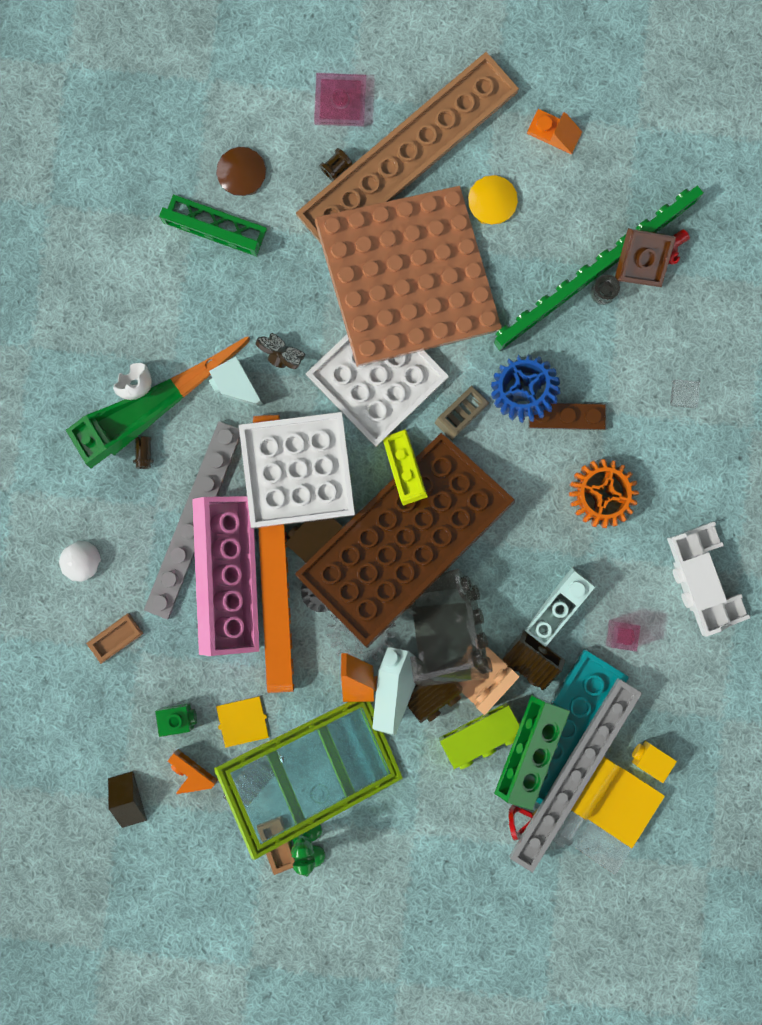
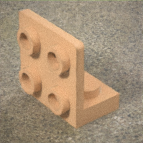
[450,640,520,715]

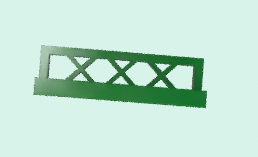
[159,194,267,257]

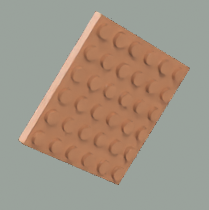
[315,186,502,367]

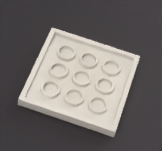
[306,334,449,447]
[239,412,355,528]

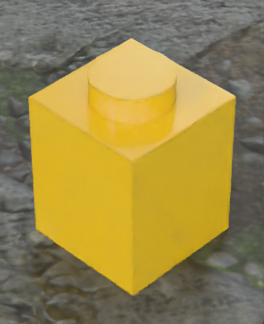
[632,741,677,783]

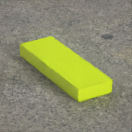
[383,429,428,506]

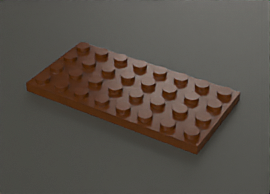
[295,433,515,648]

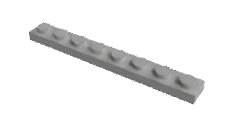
[144,421,240,619]
[509,678,642,873]

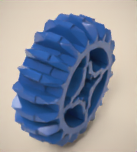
[491,354,561,423]

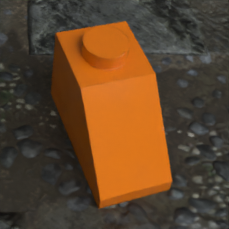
[341,653,378,702]

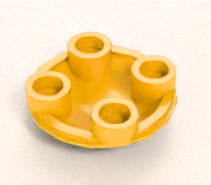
[468,175,518,225]

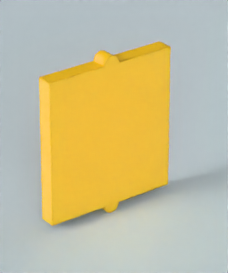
[216,696,269,748]

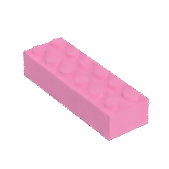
[192,496,259,656]

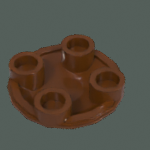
[216,147,266,196]

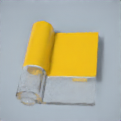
[552,756,665,875]

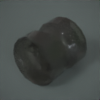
[590,275,620,305]

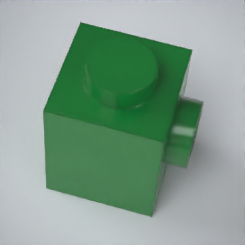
[155,703,197,737]

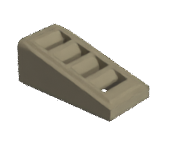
[435,385,489,441]

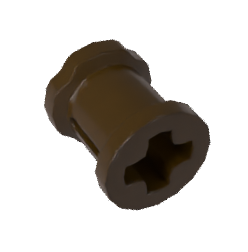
[319,148,353,182]

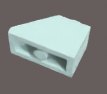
[209,356,263,407]

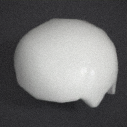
[113,363,152,400]
[59,541,101,582]

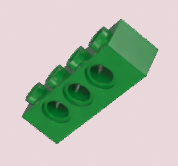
[494,695,570,810]

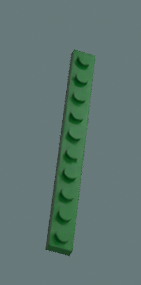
[494,185,704,351]

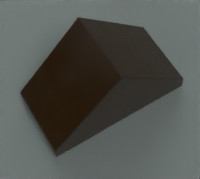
[108,771,147,828]

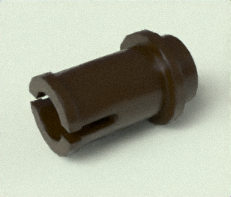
[133,436,154,469]

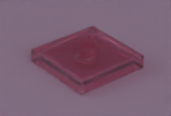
[314,73,366,127]

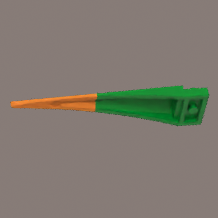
[66,337,250,468]

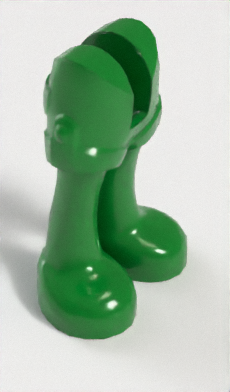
[291,824,325,877]

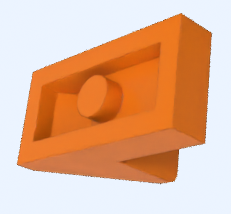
[527,109,583,154]
[167,749,218,794]

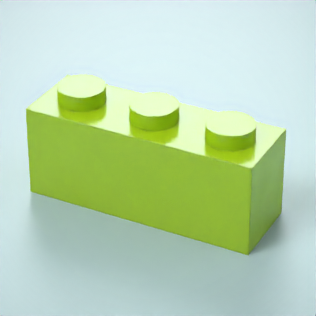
[439,703,519,769]

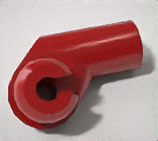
[669,229,690,265]

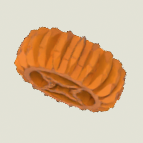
[569,459,639,528]

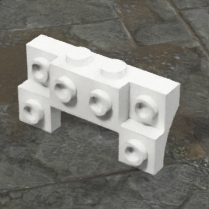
[667,522,750,637]

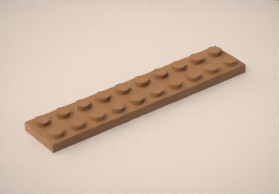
[296,52,519,244]

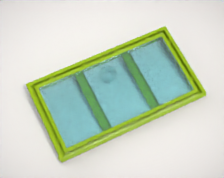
[214,702,403,860]

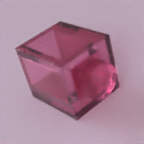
[606,620,641,652]

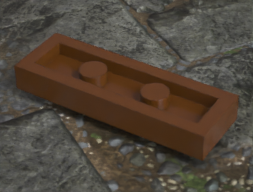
[528,403,606,430]

